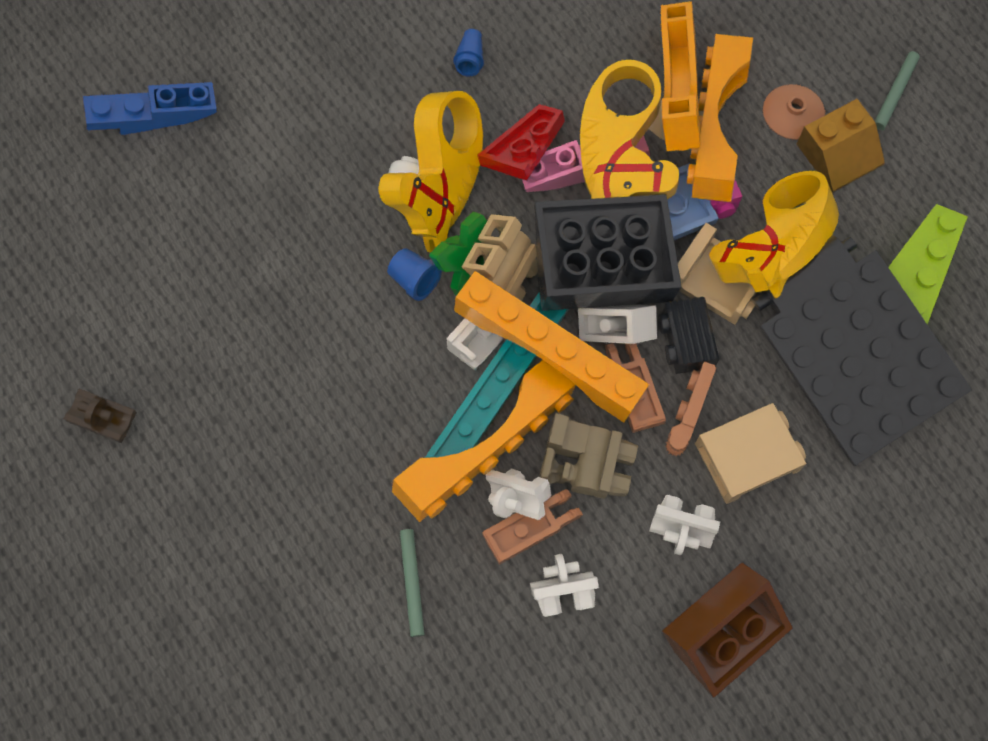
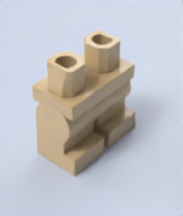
[462,214,537,301]

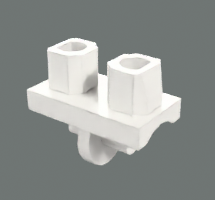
[485,469,551,520]
[649,495,720,555]
[530,554,599,617]

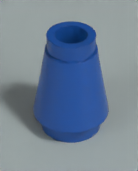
[453,29,484,76]

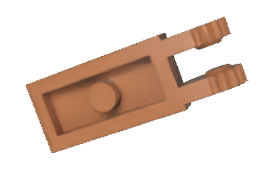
[605,343,666,433]
[665,362,716,456]
[482,489,583,565]

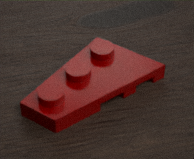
[477,104,565,181]

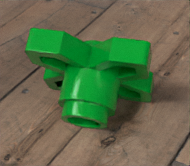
[429,211,487,296]

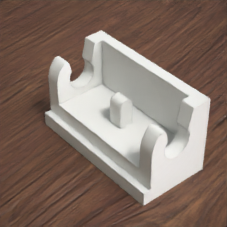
[447,318,504,371]

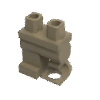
[539,413,638,499]

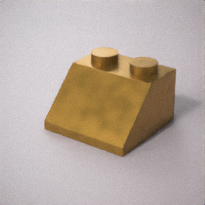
[797,99,885,193]

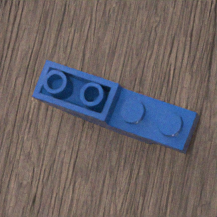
[83,82,217,135]

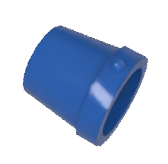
[387,248,442,301]

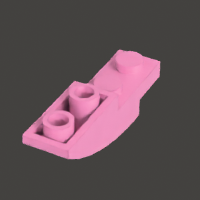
[522,135,650,192]

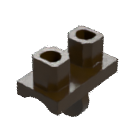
[63,388,137,443]

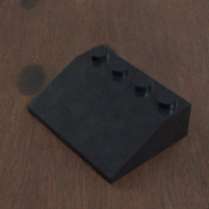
[534,194,682,311]

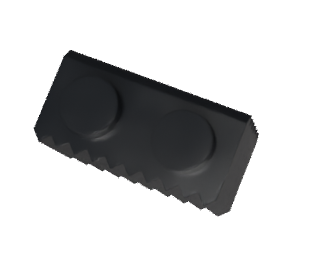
[658,296,719,374]

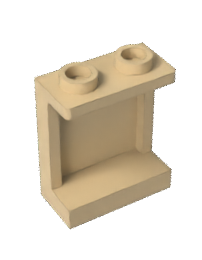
[678,223,762,325]
[695,403,807,504]

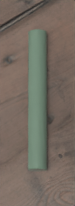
[875,51,920,131]
[400,529,425,637]

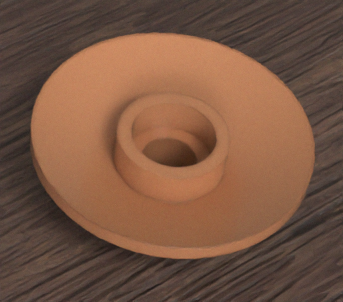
[763,85,825,139]

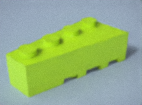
[888,204,968,324]

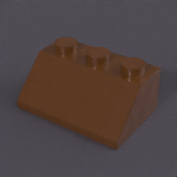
[662,563,793,698]

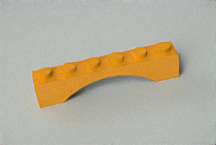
[661,1,700,151]
[687,34,753,202]
[454,271,649,423]
[392,360,576,522]

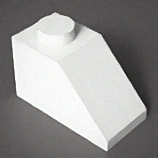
[578,305,657,344]

